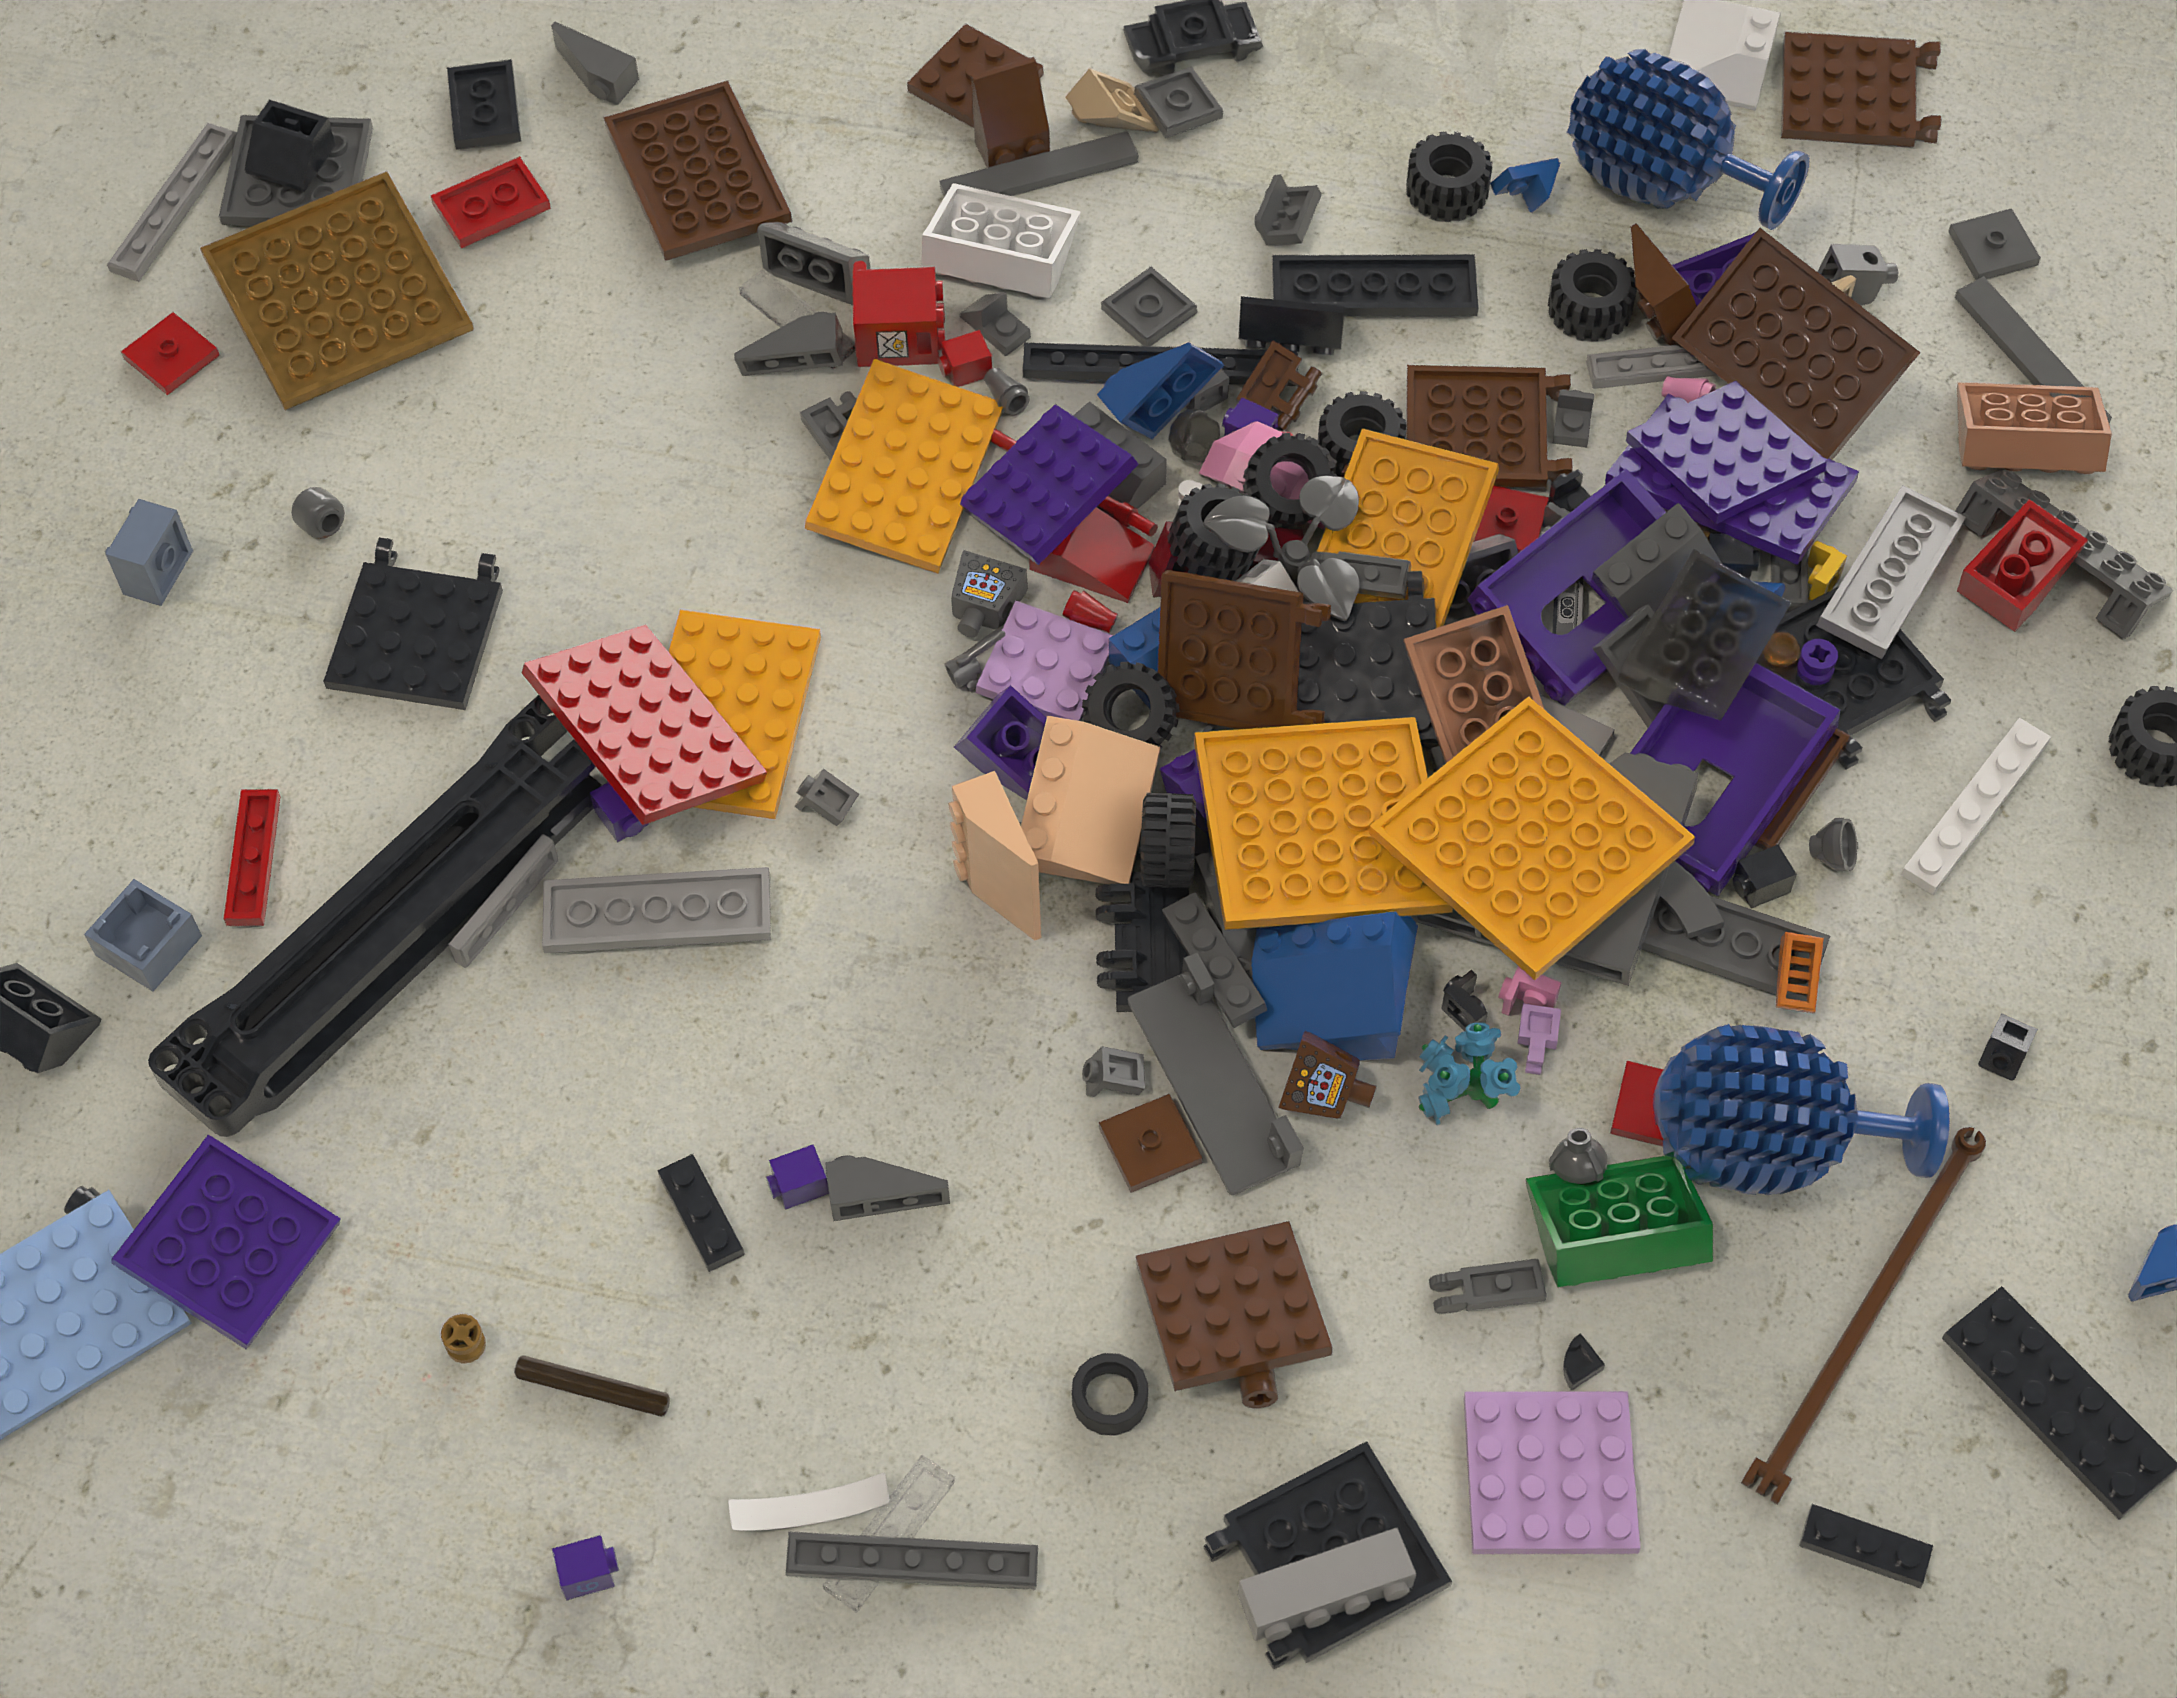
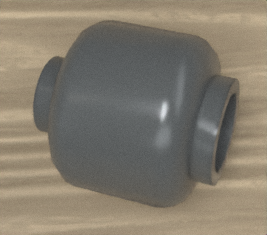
[291,487,345,539]

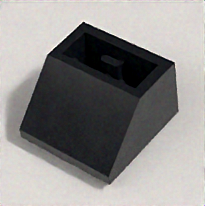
[244,99,336,192]

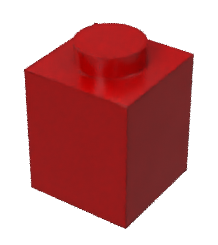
[938,330,992,387]

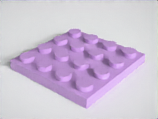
[1464,1391,1640,1554]

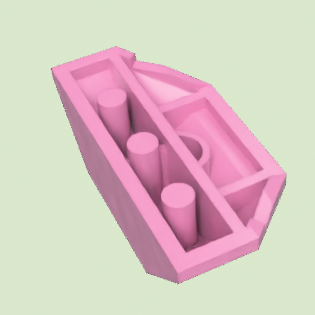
[1199,421,1325,530]

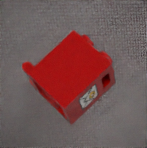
[853,261,945,367]

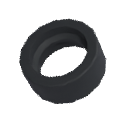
[1072,1353,1148,1436]

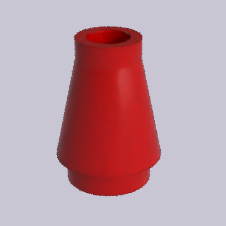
[1062,590,1118,633]

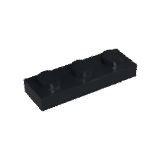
[657,1154,744,1272]
[1799,1504,1934,1588]

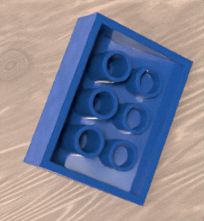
[1252,911,1414,1050]

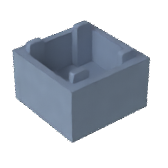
[105,499,193,606]
[84,879,202,992]

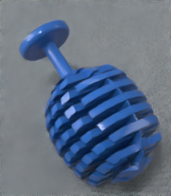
[1566,49,1810,230]
[1653,1024,1950,1195]

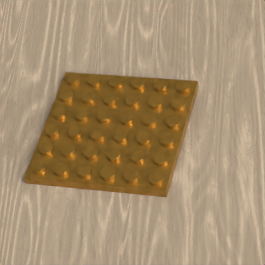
[200,171,474,410]

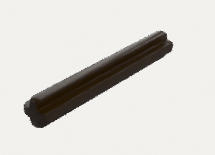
[514,1355,670,1416]

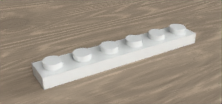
[1901,718,2051,895]

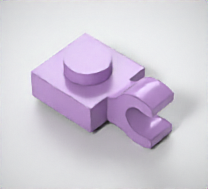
[1517,1003,1561,1075]

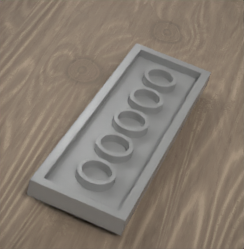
[1816,485,1966,659]
[542,867,771,953]

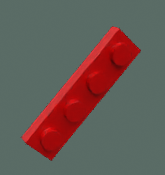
[223,789,281,926]

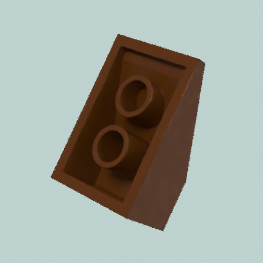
[971,57,1050,168]
[1631,223,1697,346]

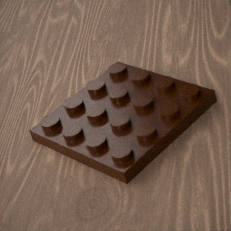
[1136,1221,1332,1392]

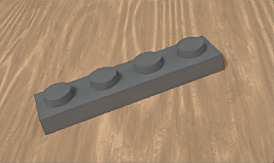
[1162,892,1267,1028]

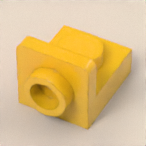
[1808,541,1847,600]

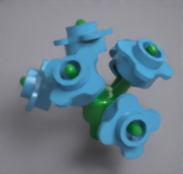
[1418,1023,1520,1125]

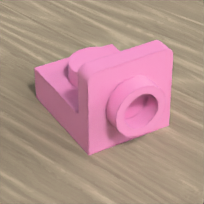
[1498,966,1561,1016]

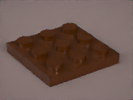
[907,23,1044,128]

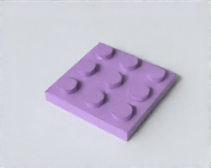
[976,601,1113,721]

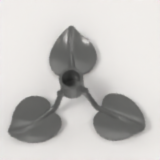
[1203,476,1359,621]

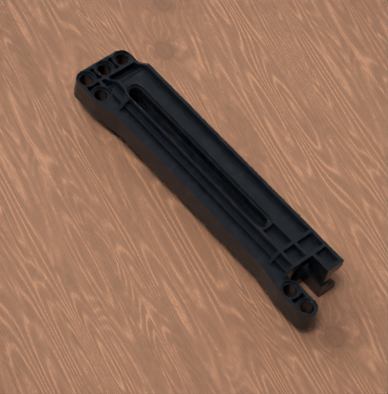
[148,695,602,1137]

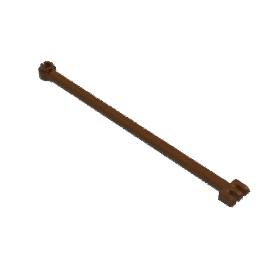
[1741,1127,1986,1505]

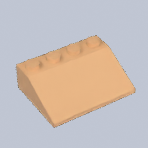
[1021,716,1161,885]
[948,771,1041,941]

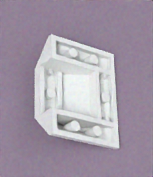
[1668,0,1781,111]

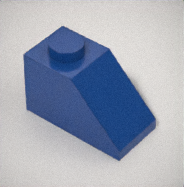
[2128,1224,2177,1302]

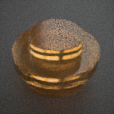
[1763,632,1800,667]

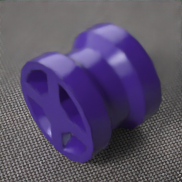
[1797,639,1838,685]

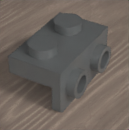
[1254,174,1322,246]

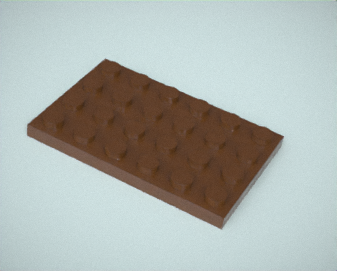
[604,80,792,261]
[1672,228,1921,460]

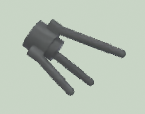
[944,624,1005,692]

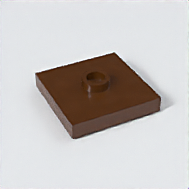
[1099,1093,1202,1193]

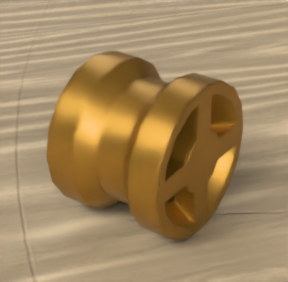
[441,1314,486,1363]

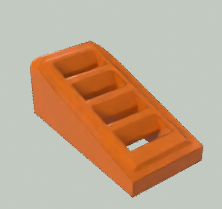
[1776,932,1824,1013]

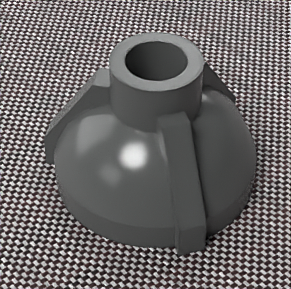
[1809,818,1858,872]
[1549,1128,1607,1184]

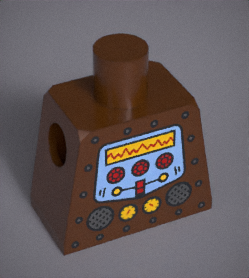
[1278,1031,1377,1119]

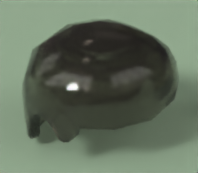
[1168,409,1220,465]

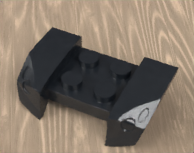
[1123,0,1263,76]

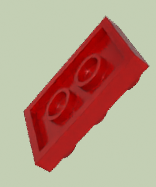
[430,156,551,248]

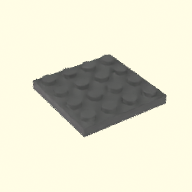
[219,115,373,226]

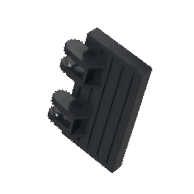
[1095,872,1189,1012]

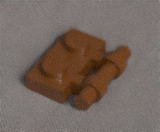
[1236,341,1323,432]

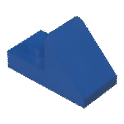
[1490,158,1560,213]

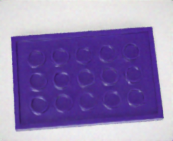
[1605,394,1859,565]

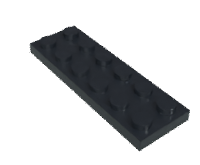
[1272,254,1478,317]
[1942,1286,2177,1520]

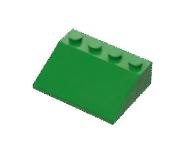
[1526,1155,1713,1288]

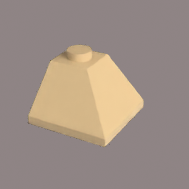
[1065,68,1159,132]

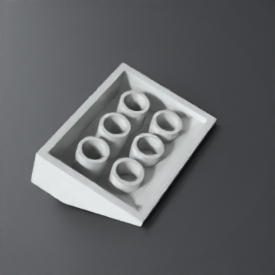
[921,183,1080,298]

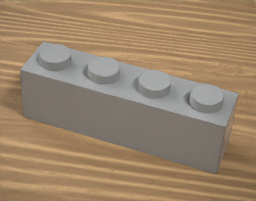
[1237,1528,1416,1641]

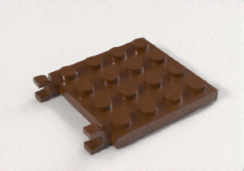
[1781,31,1941,147]
[1406,365,1573,488]
[1158,570,1331,729]

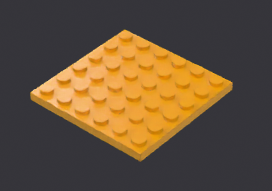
[1369,696,1695,980]
[1194,717,1453,930]

